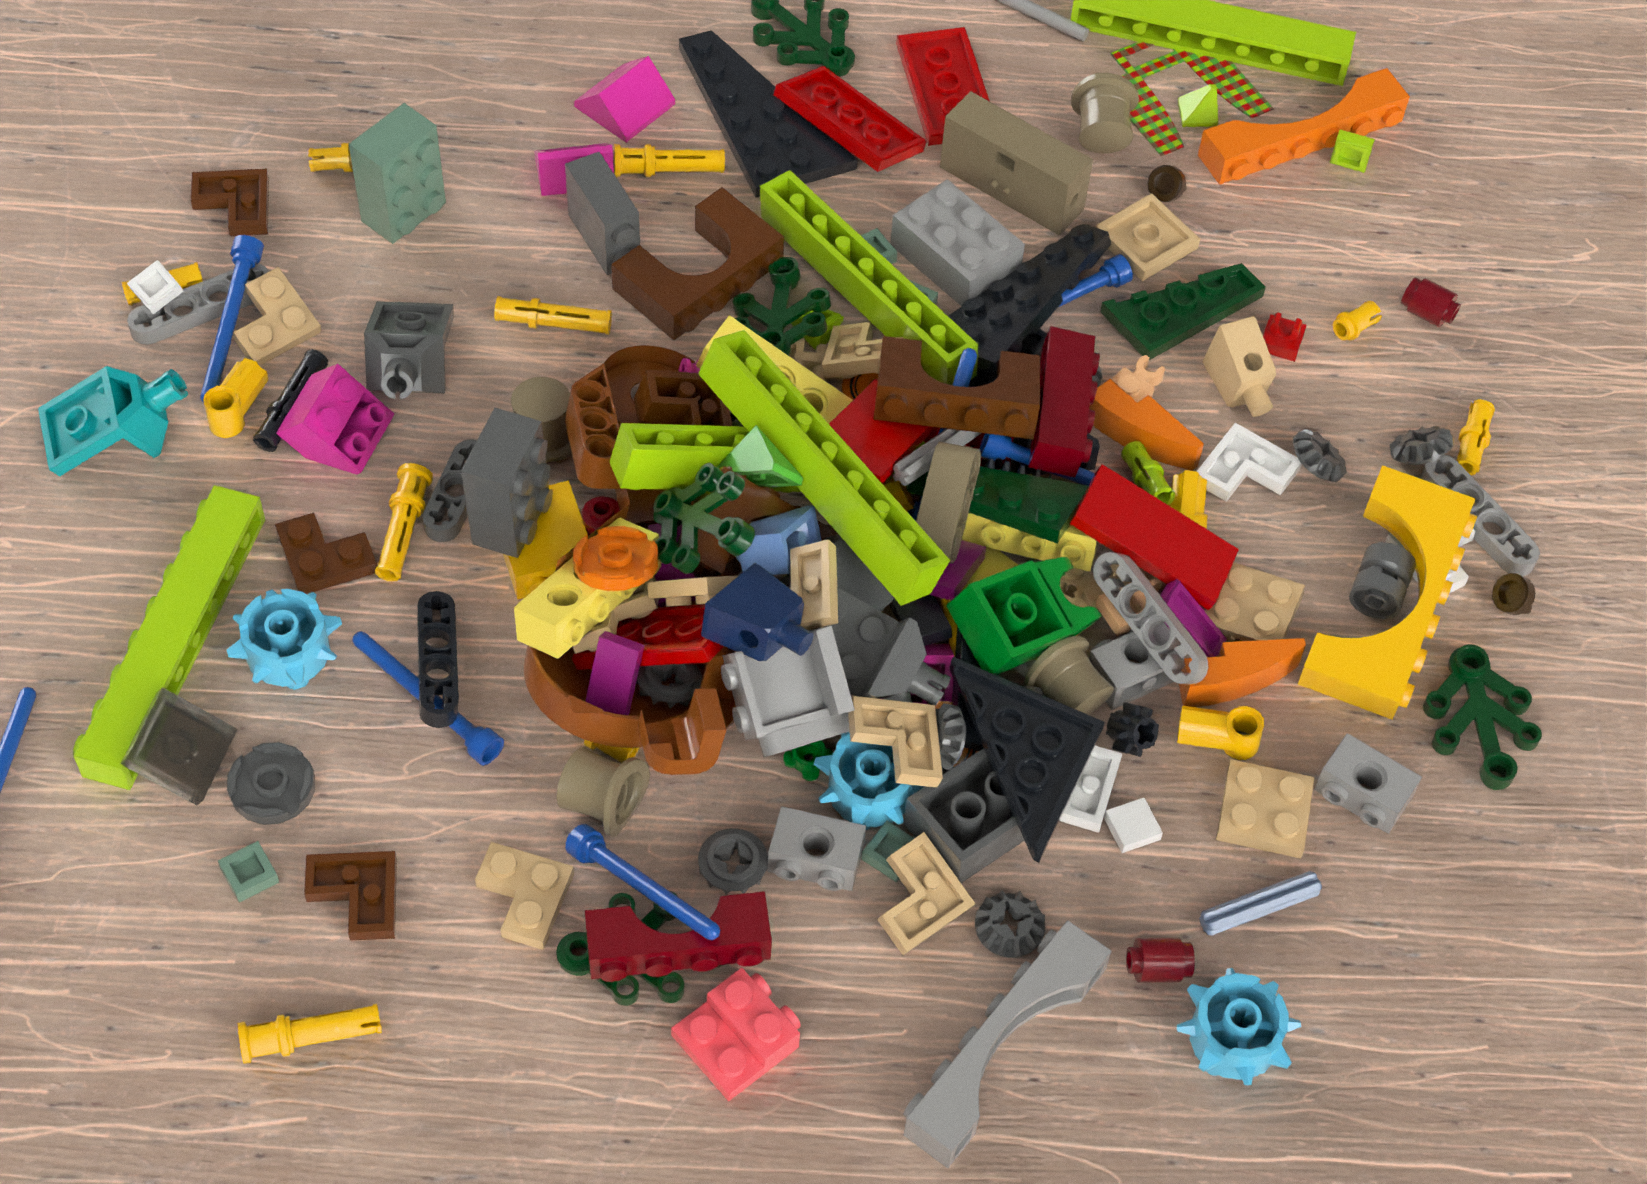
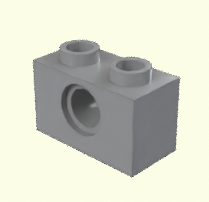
[1089,622,1184,710]
[1314,733,1422,834]
[768,806,866,891]

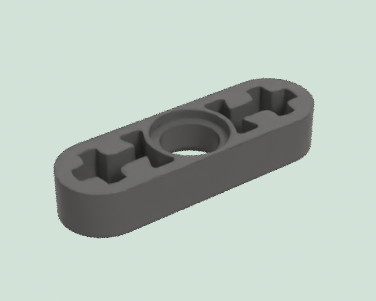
[423,439,477,542]

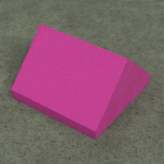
[574,56,675,143]
[534,143,614,196]

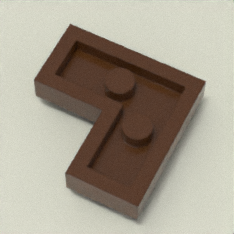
[191,168,269,236]
[275,513,377,594]
[304,851,397,941]

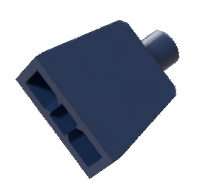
[701,563,814,661]

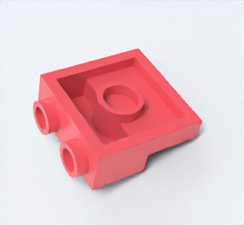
[671,968,801,1102]

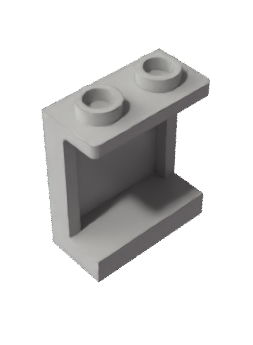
[721,626,855,740]

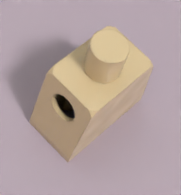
[1202,316,1276,417]

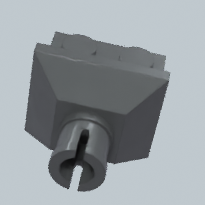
[364,301,454,399]
[809,587,951,705]

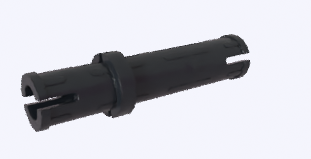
[253,349,328,452]

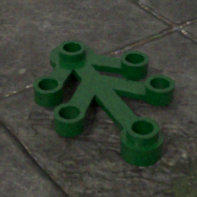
[751,0,855,77]
[732,257,831,356]
[653,463,755,574]
[1423,644,1542,790]
[556,891,723,1006]

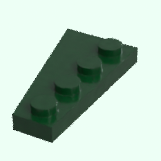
[1100,263,1266,360]
[907,467,1088,544]

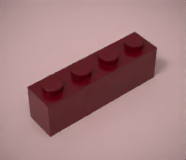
[1028,326,1100,477]

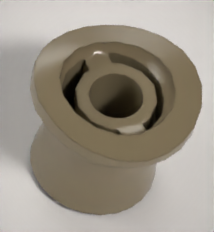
[1071,73,1139,154]
[511,377,572,463]
[1023,636,1114,715]
[556,747,650,837]

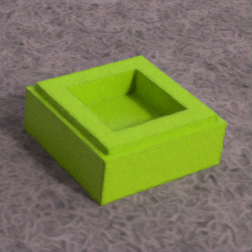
[1330,129,1375,173]

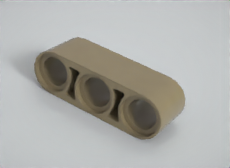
[916,442,981,563]

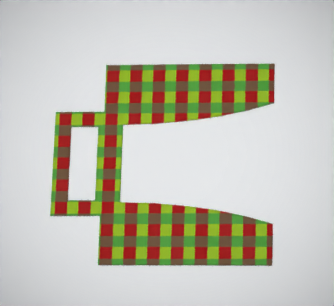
[1110,41,1274,156]

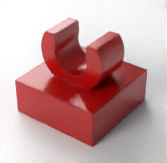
[1263,312,1307,362]

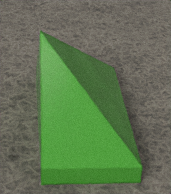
[718,425,803,487]

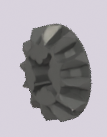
[1390,426,1454,465]
[1293,429,1347,482]
[636,663,703,709]
[936,703,966,773]
[698,828,768,895]
[975,890,1045,958]

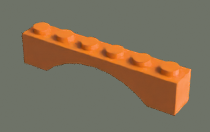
[1198,68,1410,185]

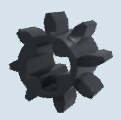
[1106,702,1159,757]

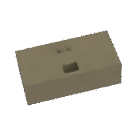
[940,91,1093,235]

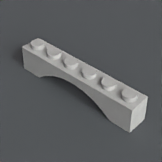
[903,920,1111,1168]

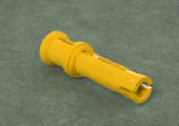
[614,144,725,177]
[375,463,433,582]
[237,1004,382,1064]

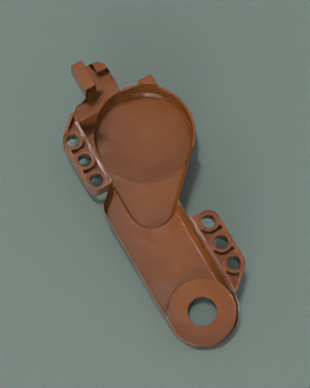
[523,345,751,775]

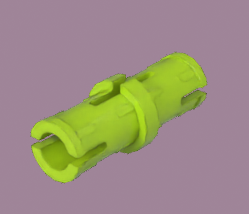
[1121,441,1175,505]

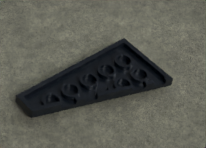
[679,30,858,198]
[948,224,1111,375]

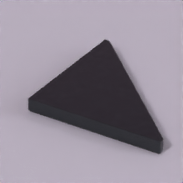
[949,657,1105,863]

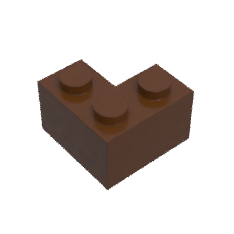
[634,370,732,426]

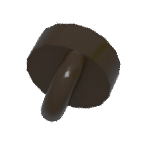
[1147,165,1187,202]
[1492,573,1536,615]

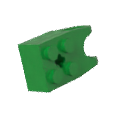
[946,557,1102,675]

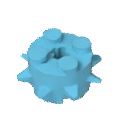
[227,589,342,690]
[814,732,925,830]
[1177,968,1301,1086]

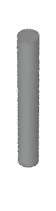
[997,0,1089,42]

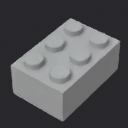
[890,179,1025,306]

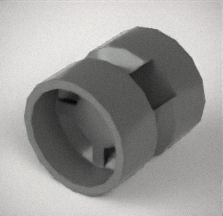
[1349,542,1416,619]

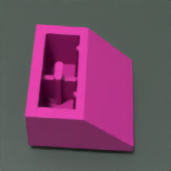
[276,363,394,475]

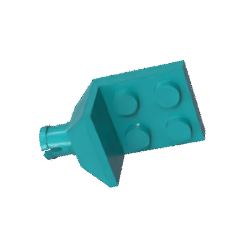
[38,366,188,476]

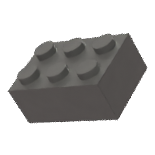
[461,408,553,558]
[903,748,1025,883]

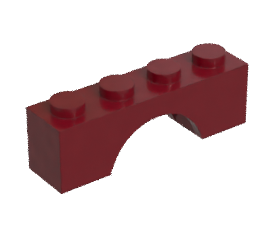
[585,891,772,982]

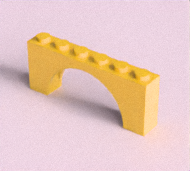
[1298,465,1477,720]

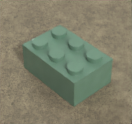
[349,103,446,244]

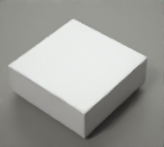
[127,260,184,314]
[1104,798,1163,853]

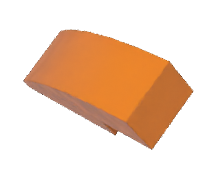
[1089,379,1204,471]
[1179,638,1306,707]

